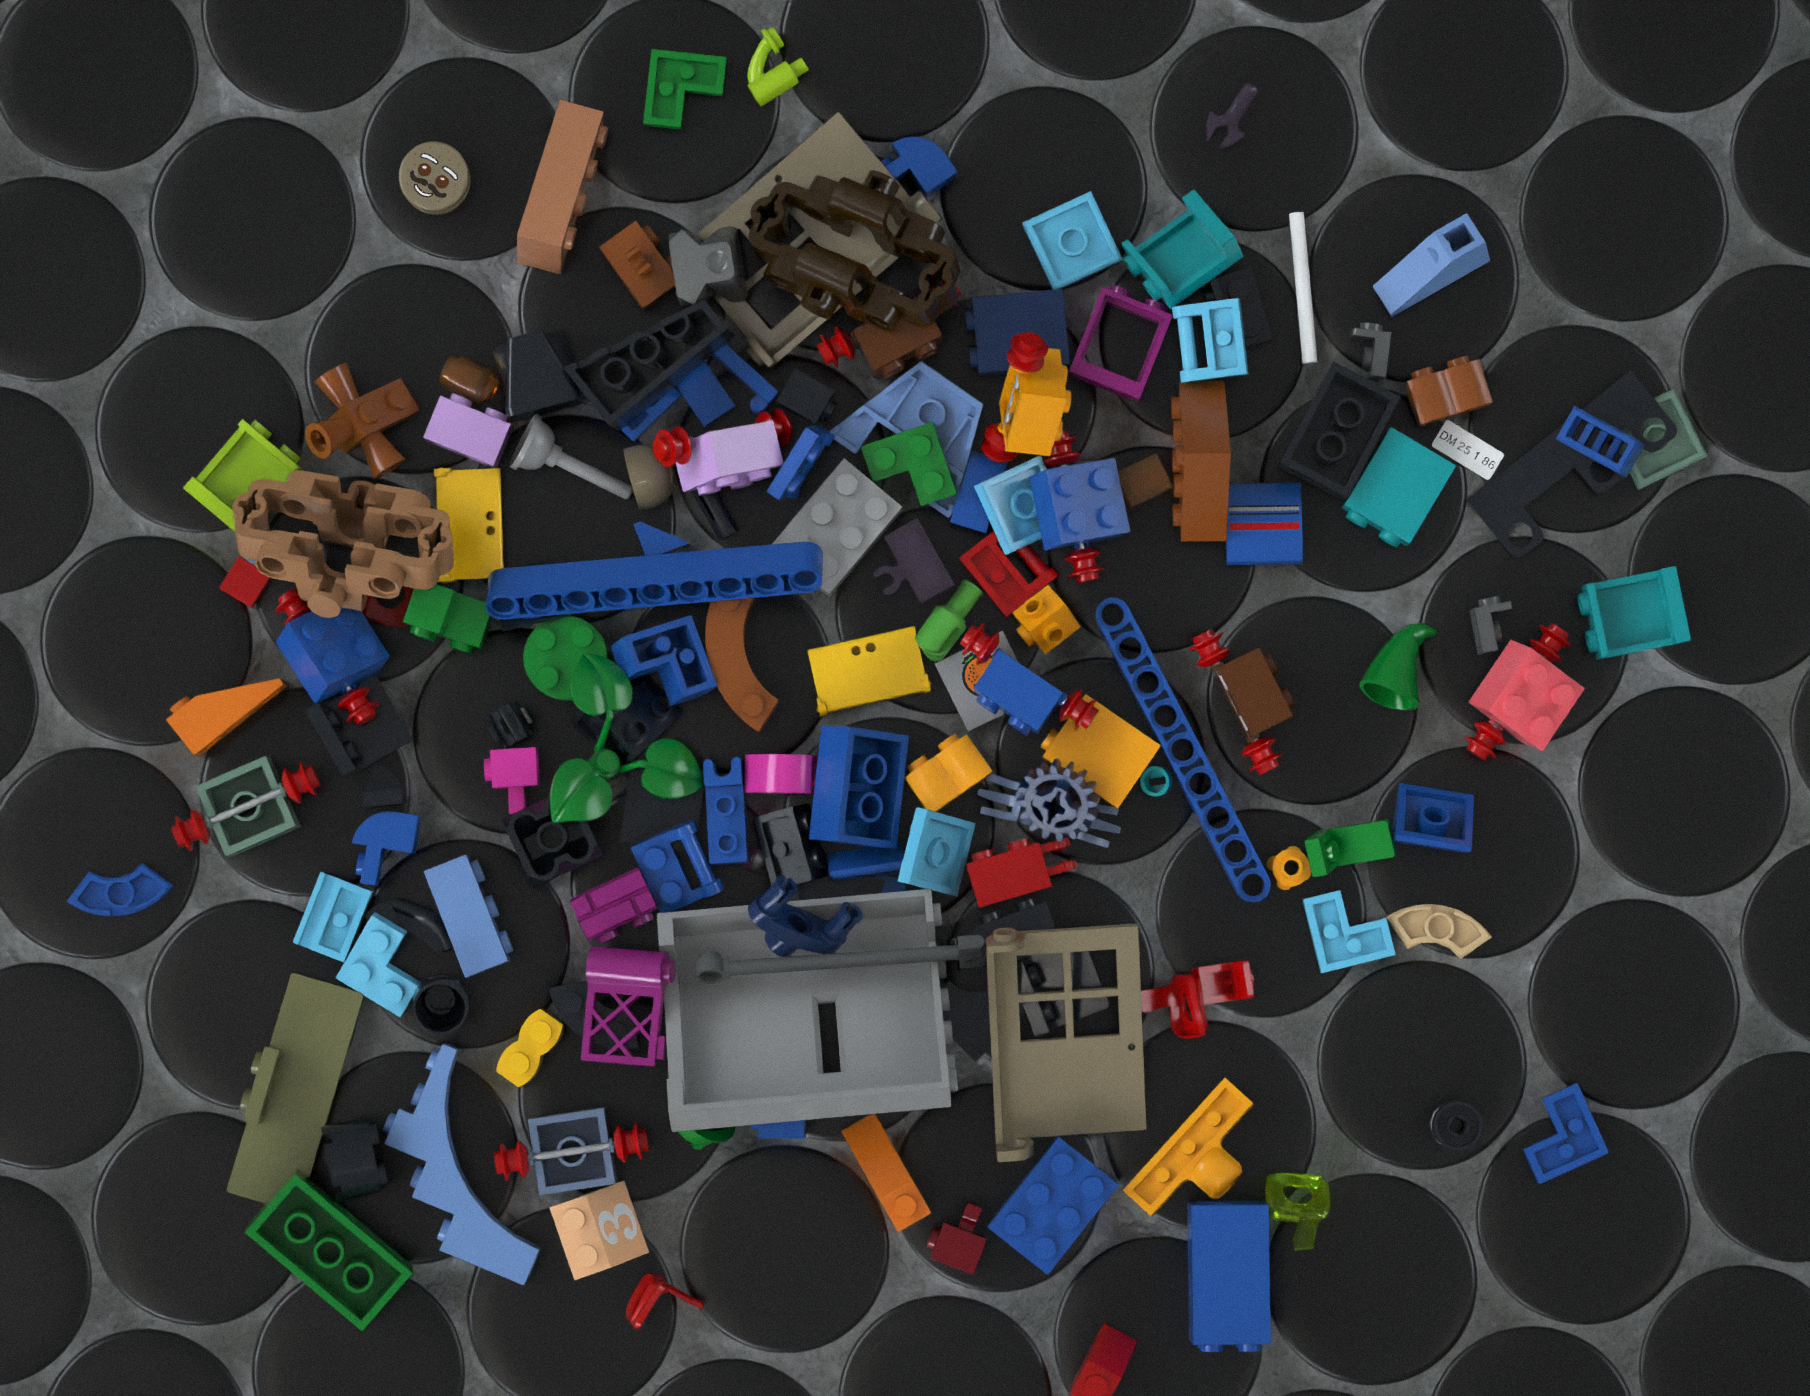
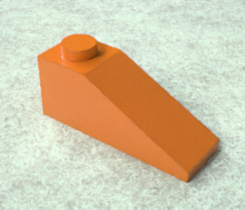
[166,678,288,757]
[841,1114,931,1232]

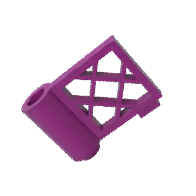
[581,946,676,1067]

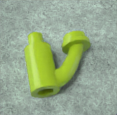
[747,26,809,107]

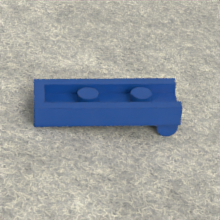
[712,344,779,415]
[676,361,736,428]

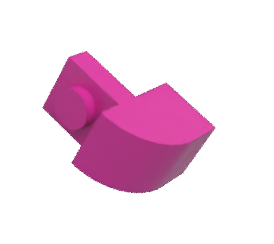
[744,754,818,795]

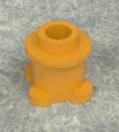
[1267,846,1311,890]

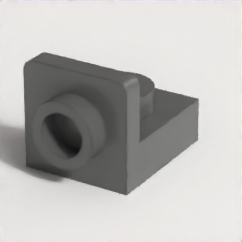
[1350,323,1391,381]
[1469,596,1513,655]

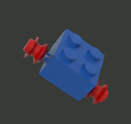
[1029,431,1130,584]
[275,588,390,726]
[960,623,1099,736]

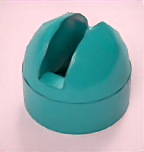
[1140,766,1173,797]

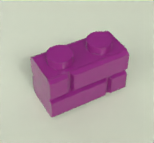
[569,867,658,945]

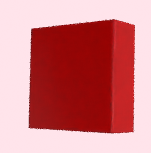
[219,556,271,608]

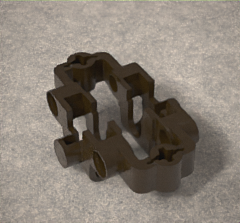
[749,170,960,332]

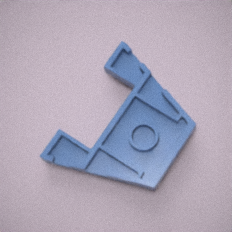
[830,361,984,518]

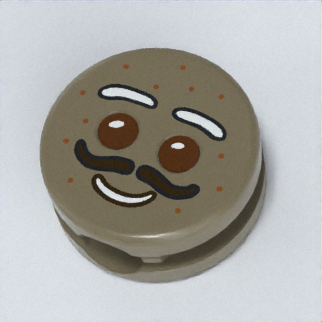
[399,141,471,215]

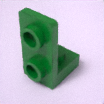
[1305,819,1397,877]

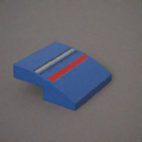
[1225,483,1303,565]

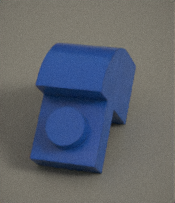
[881,137,958,198]
[352,811,422,886]

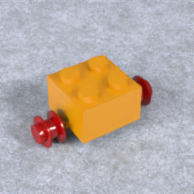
[981,332,1071,463]

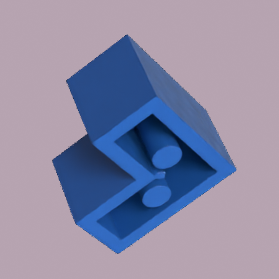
[611,615,717,706]

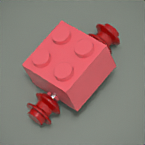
[1464,623,1585,761]

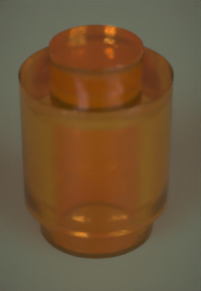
[439,355,499,405]

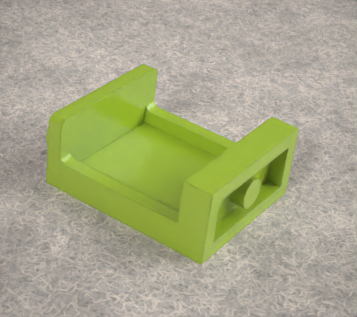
[183,419,304,532]

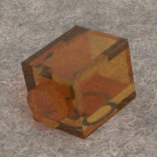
[1118,453,1173,510]

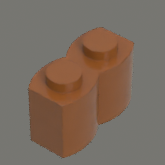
[1404,355,1493,427]

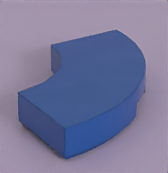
[66,863,175,916]

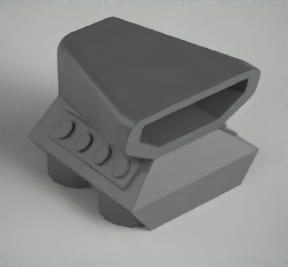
[669,226,748,307]

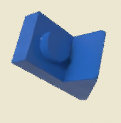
[633,521,691,556]

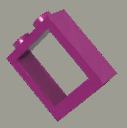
[1068,285,1173,403]

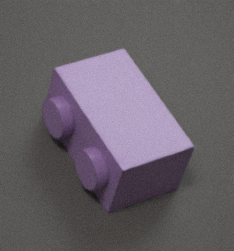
[423,393,513,468]

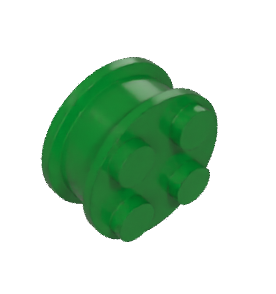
[523,616,609,701]

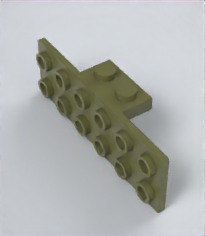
[227,973,364,1204]

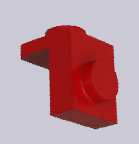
[1191,960,1255,1005]

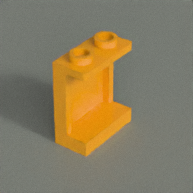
[1040,694,1161,809]

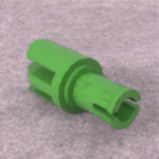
[915,579,983,662]

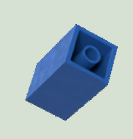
[1187,1201,1271,1352]

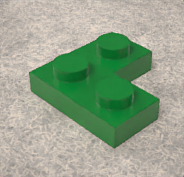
[643,49,727,130]
[861,422,958,506]

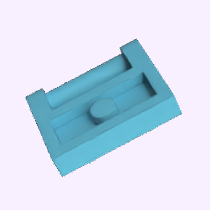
[1172,298,1249,383]

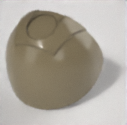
[623,445,678,511]

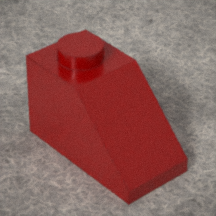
[1068,1323,1137,1396]

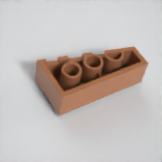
[517,100,609,275]

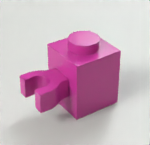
[484,747,540,814]

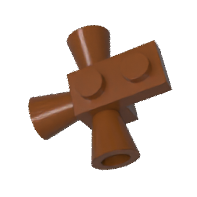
[305,363,420,480]

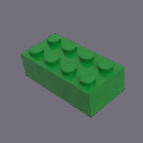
[245,1168,413,1331]

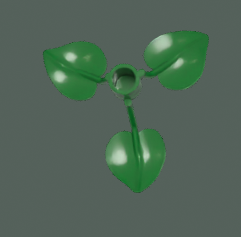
[550,653,704,823]

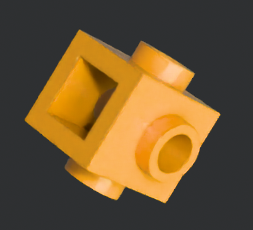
[1012,585,1081,655]

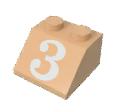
[550,1180,649,1280]

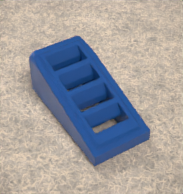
[1556,406,1644,478]

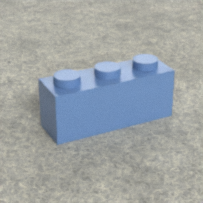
[424,854,514,978]

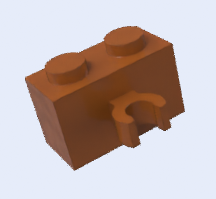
[599,221,676,313]

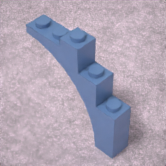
[382,1043,541,1285]

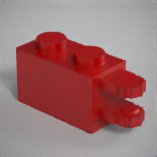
[965,837,1078,908]

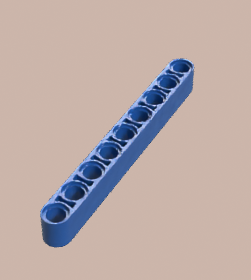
[486,542,823,619]
[1094,597,1271,902]

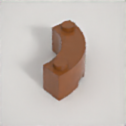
[705,598,780,734]

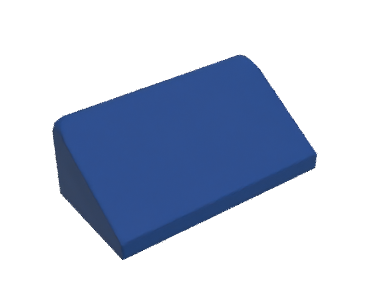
[827,843,904,882]

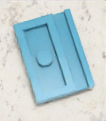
[293,872,373,962]

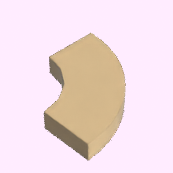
[1385,904,1492,959]

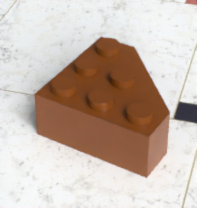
[1171,381,1231,542]

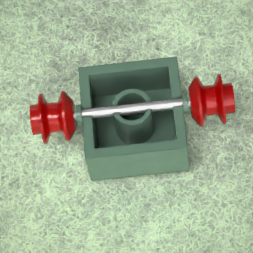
[171,756,321,857]

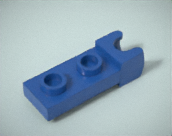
[703,757,749,866]

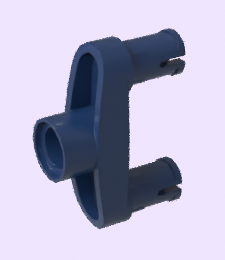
[748,875,863,957]

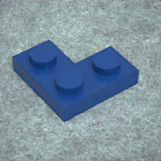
[1522,1083,1609,1184]

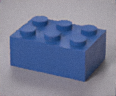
[809,725,909,849]
[987,1136,1119,1275]

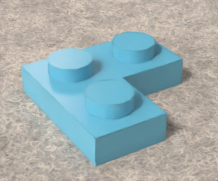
[1302,890,1396,973]
[336,912,421,1017]

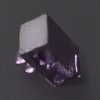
[873,518,954,606]

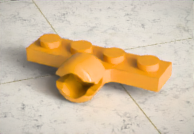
[1123,1078,1254,1217]

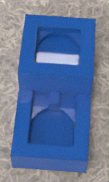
[950,451,1008,533]

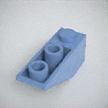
[1373,213,1490,317]

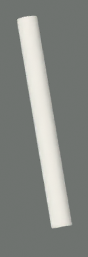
[1289,212,1317,364]

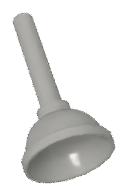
[509,414,633,499]

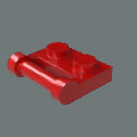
[959,530,1059,618]

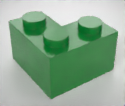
[403,584,493,654]

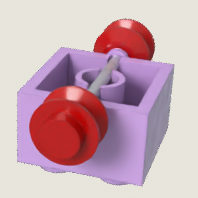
[653,409,793,496]

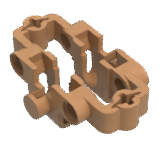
[232,470,454,618]

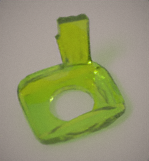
[1265,1173,1330,1251]

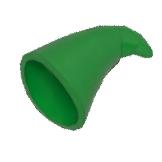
[1359,623,1438,711]

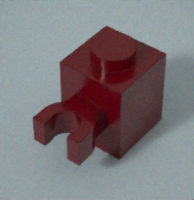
[926,1201,987,1275]

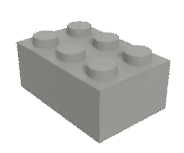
[772,458,903,597]

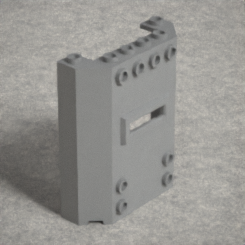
[657,889,958,1132]

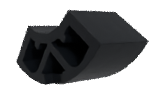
[549,981,641,1050]

